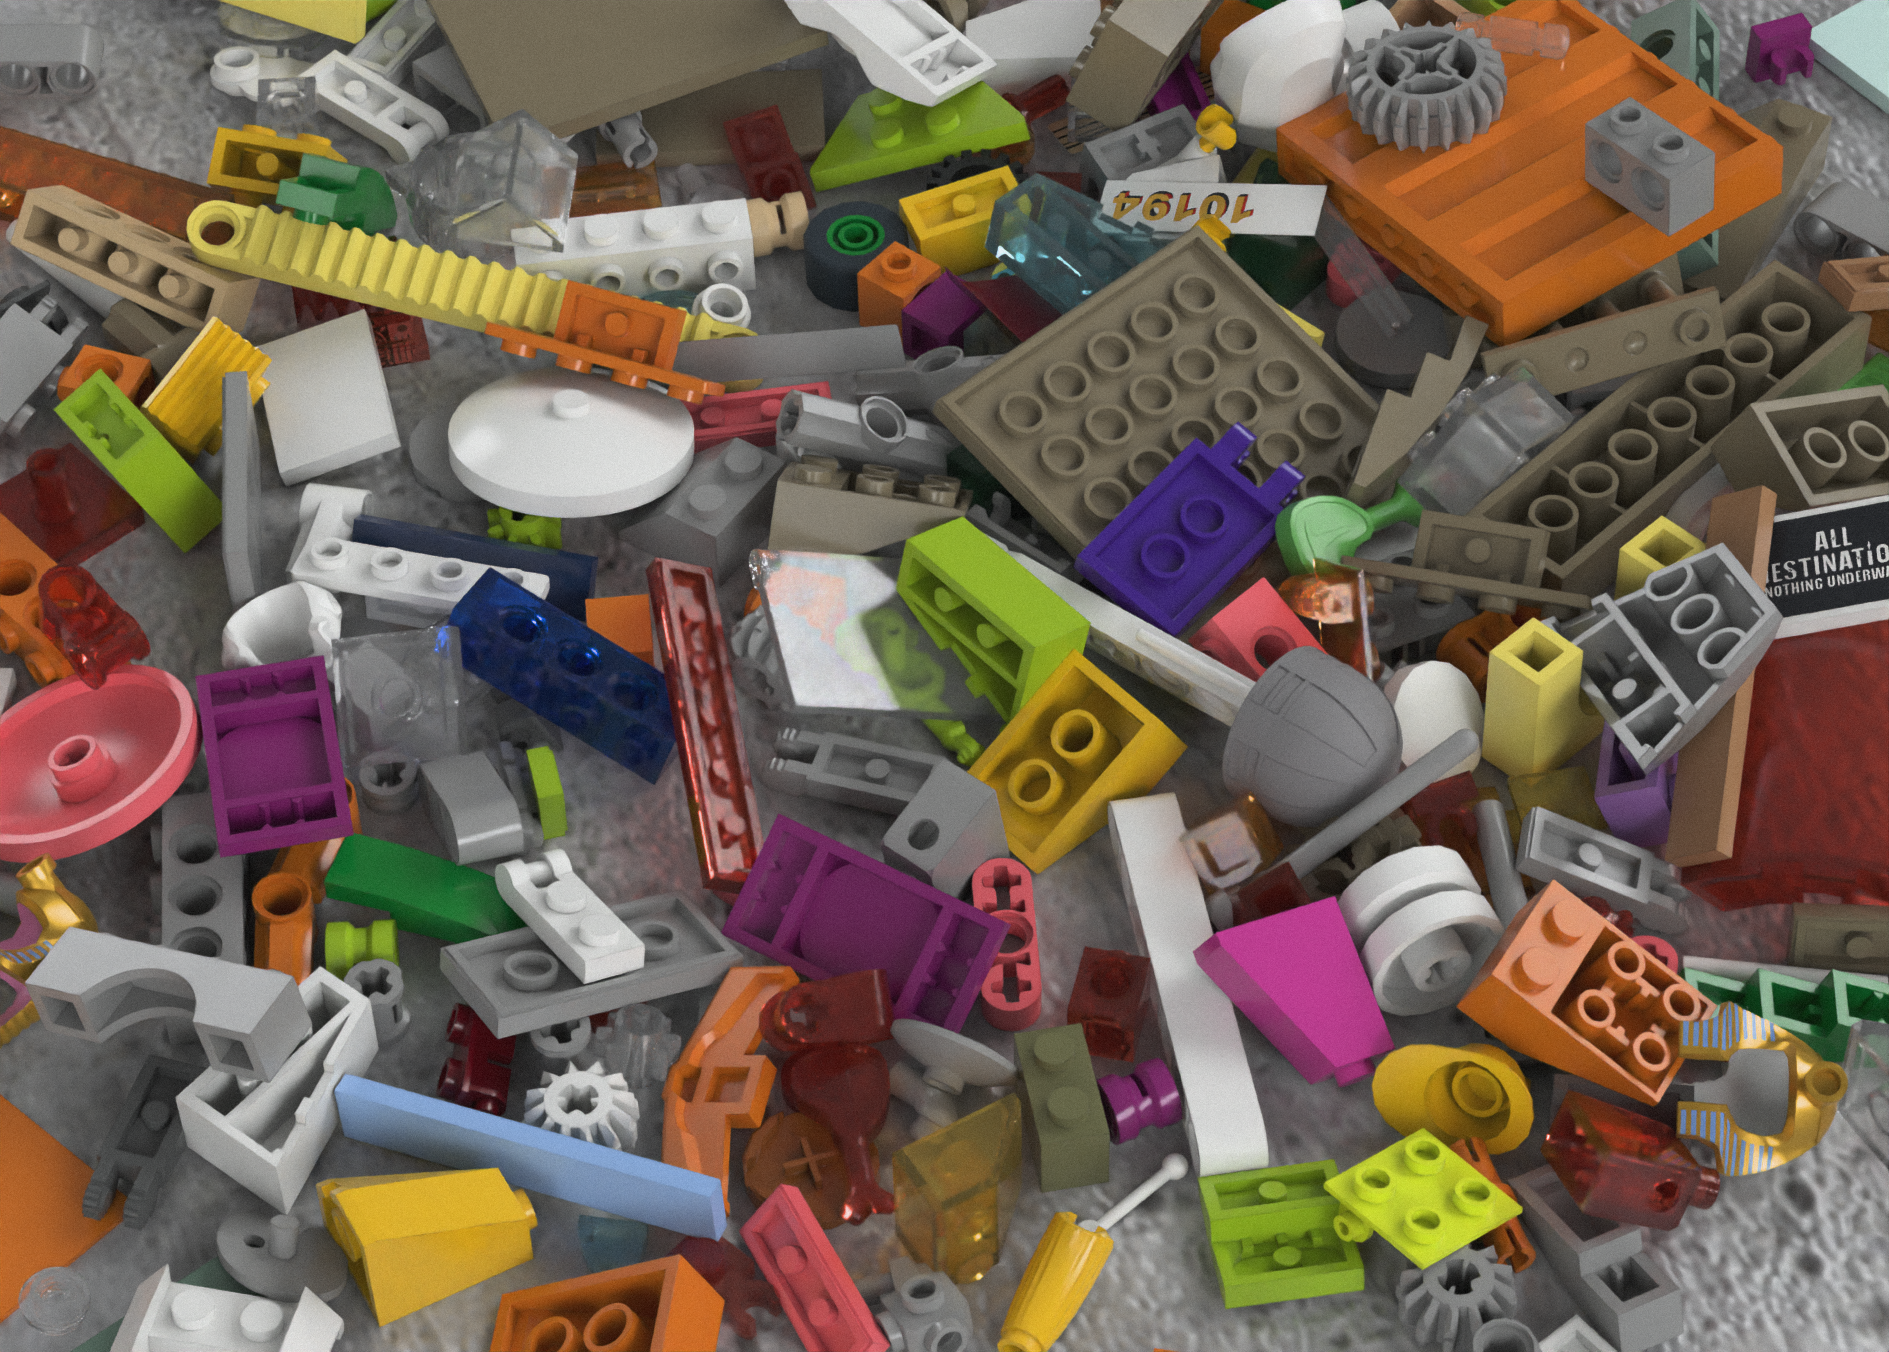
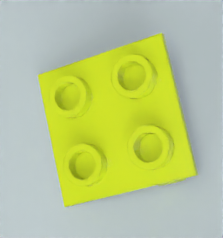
[1323,1128,1523,1270]

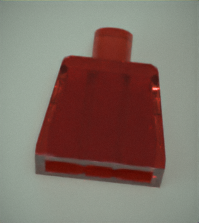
[1540,1090,1720,1231]

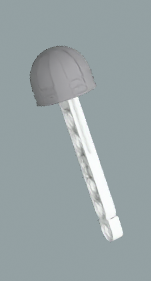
[982,532,1403,827]

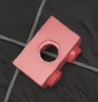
[1188,577,1328,682]

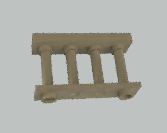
[1442,252,1727,413]

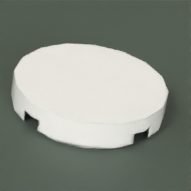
[1383,661,1484,790]

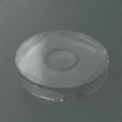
[217,2,328,59]

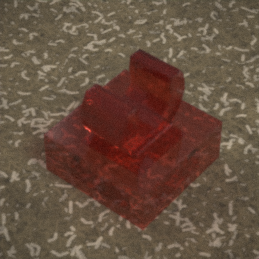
[1400,770,1479,846]

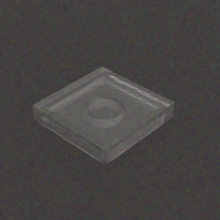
[331,626,469,769]

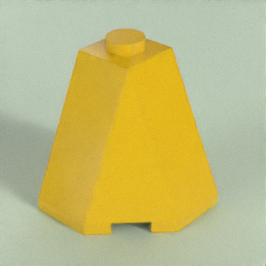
[315,1168,538,1327]

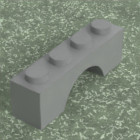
[25,926,313,1083]

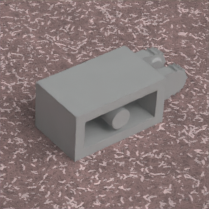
[0,294,89,444]

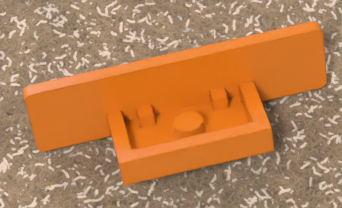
[484,280,726,405]

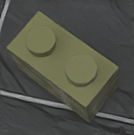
[1014,1023,1110,1193]

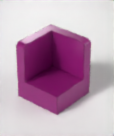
[901,271,991,360]

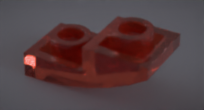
[722,104,817,221]

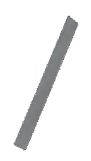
[556,324,906,387]

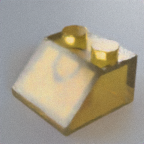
[892,1092,1022,1285]

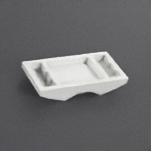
[784,0,998,107]

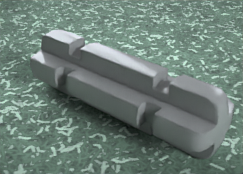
[485,741,544,855]

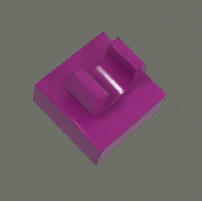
[1745,13,1814,86]

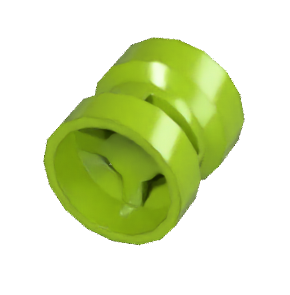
[325,919,400,982]

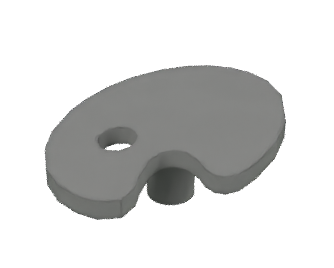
[216,1211,348,1303]

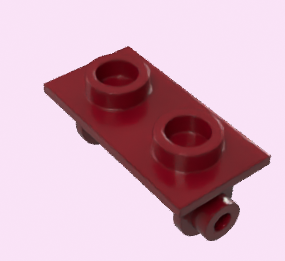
[436,1002,517,1117]

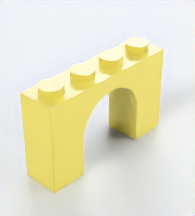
[1481,516,1706,791]

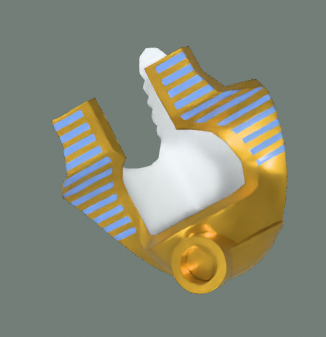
[1676,1001,1848,1177]

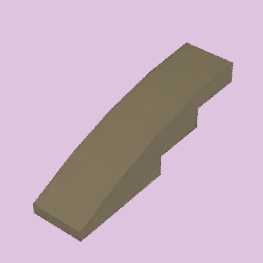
[1343,315,1489,509]

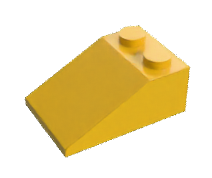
[967,648,1188,875]

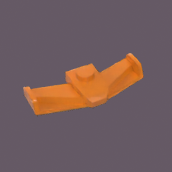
[661,966,800,1218]

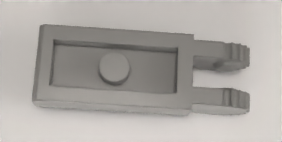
[759,727,949,816]
[1515,806,1695,936]

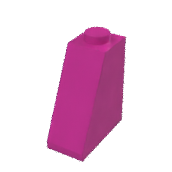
[1193,896,1395,1087]

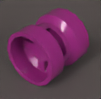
[1096,1057,1182,1146]

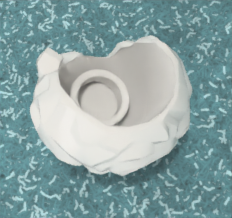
[221,581,342,671]

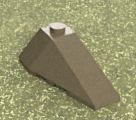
[1682,98,1833,304]

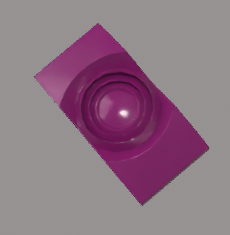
[195,655,354,858]
[721,813,1011,1034]

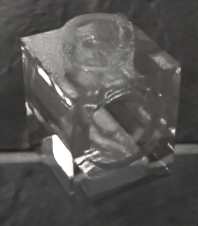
[256,76,322,139]

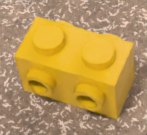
[206,124,348,214]

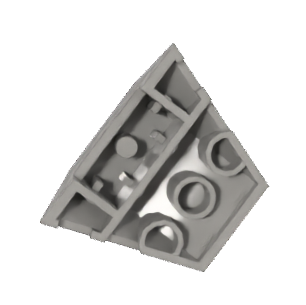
[1540,543,1783,776]

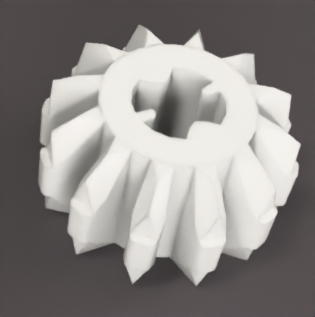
[522,1060,640,1151]

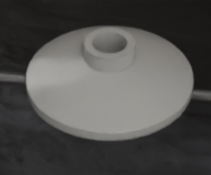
[890,1019,1020,1095]

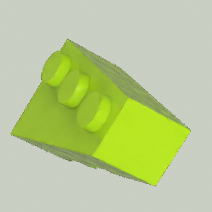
[896,516,1091,732]

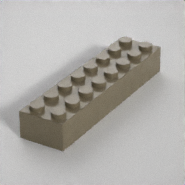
[1464,260,1872,599]

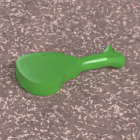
[1275,476,1429,591]

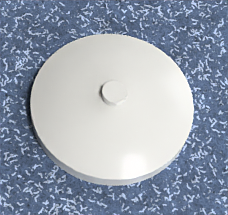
[448,367,694,518]

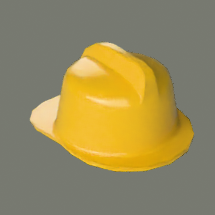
[1371,1043,1534,1155]

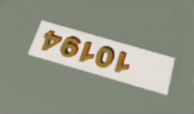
[1092,180,1327,236]

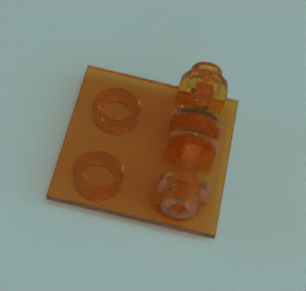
[1278,558,1380,682]

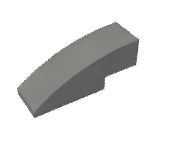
[1507,1155,1684,1352]

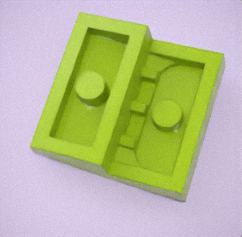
[1197,1159,1365,1309]

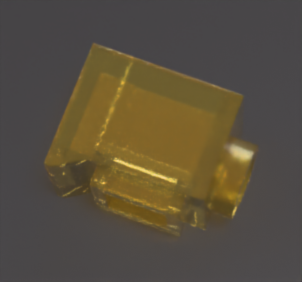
[1505,766,1608,858]

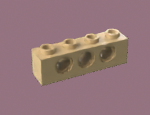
[10,185,261,333]

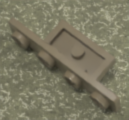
[1339,509,1594,623]

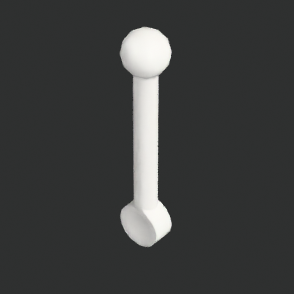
[1078,1153,1189,1232]

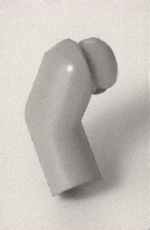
[884,1061,958,1149]

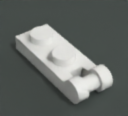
[295,50,450,166]
[495,849,645,984]

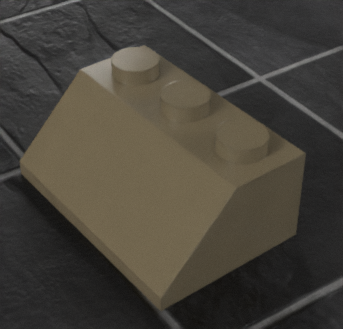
[1710,384,1889,512]

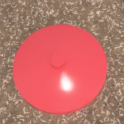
[0,664,203,863]

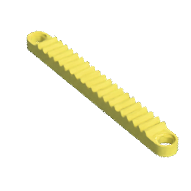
[186,200,763,393]

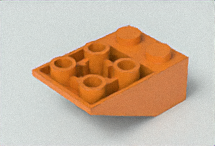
[1456,879,1717,1107]

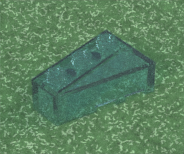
[985,173,1168,315]

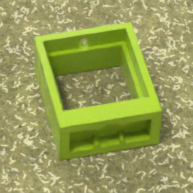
[53,368,222,553]

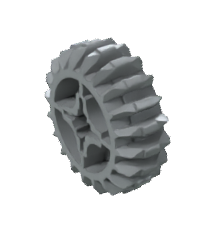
[1346,20,1507,154]

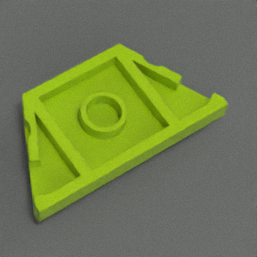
[810,80,1030,192]

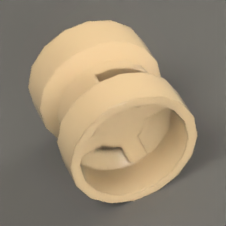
[746,191,809,258]

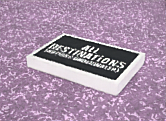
[1765,495,1889,640]

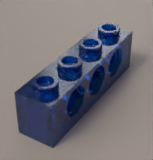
[436,567,708,785]

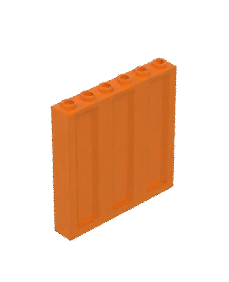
[1276,0,1783,347]

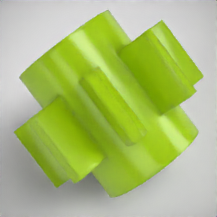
[487,506,562,549]

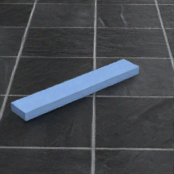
[334,1074,727,1244]

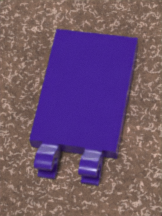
[1073,422,1305,639]

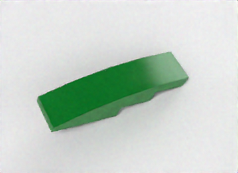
[324,833,528,944]
[1678,967,1889,1064]

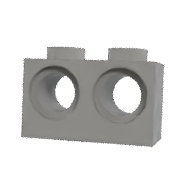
[1585,97,1715,237]

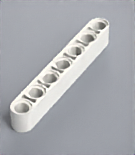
[1107,792,1269,1177]

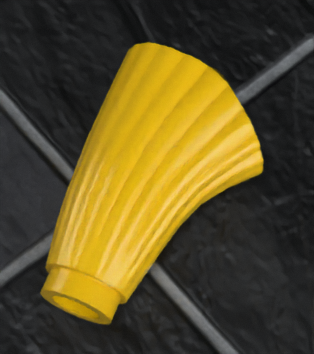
[997,1212,1114,1352]

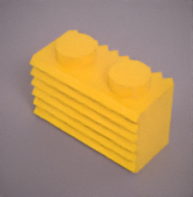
[139,316,272,464]

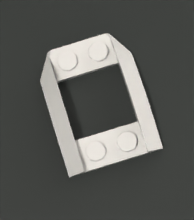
[110,1263,344,1352]

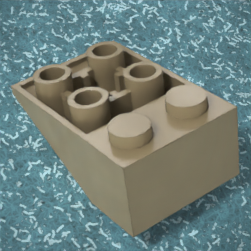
[767,454,974,565]

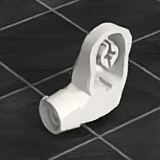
[1210,0,1400,153]

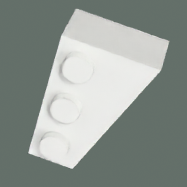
[175,966,379,1215]

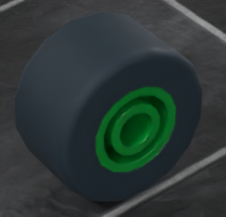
[803,201,909,312]

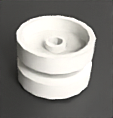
[1338,845,1505,1016]

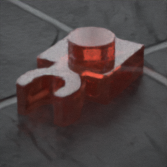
[663,1236,782,1340]

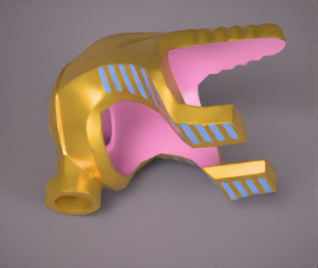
[0,853,99,1049]

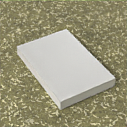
[257,309,401,487]

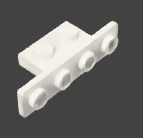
[291,535,550,639]

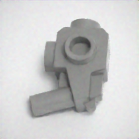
[853,1256,973,1352]

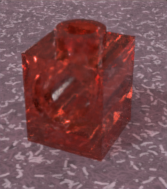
[1067,946,1151,1063]

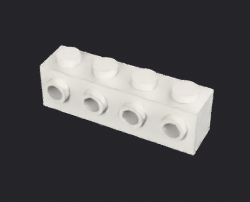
[511,198,756,301]

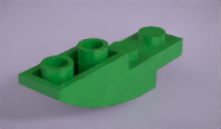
[275,153,398,237]

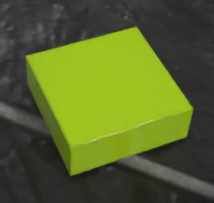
[526,746,568,840]

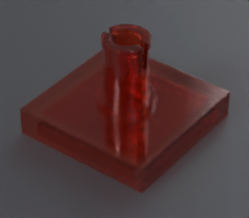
[0,443,146,572]

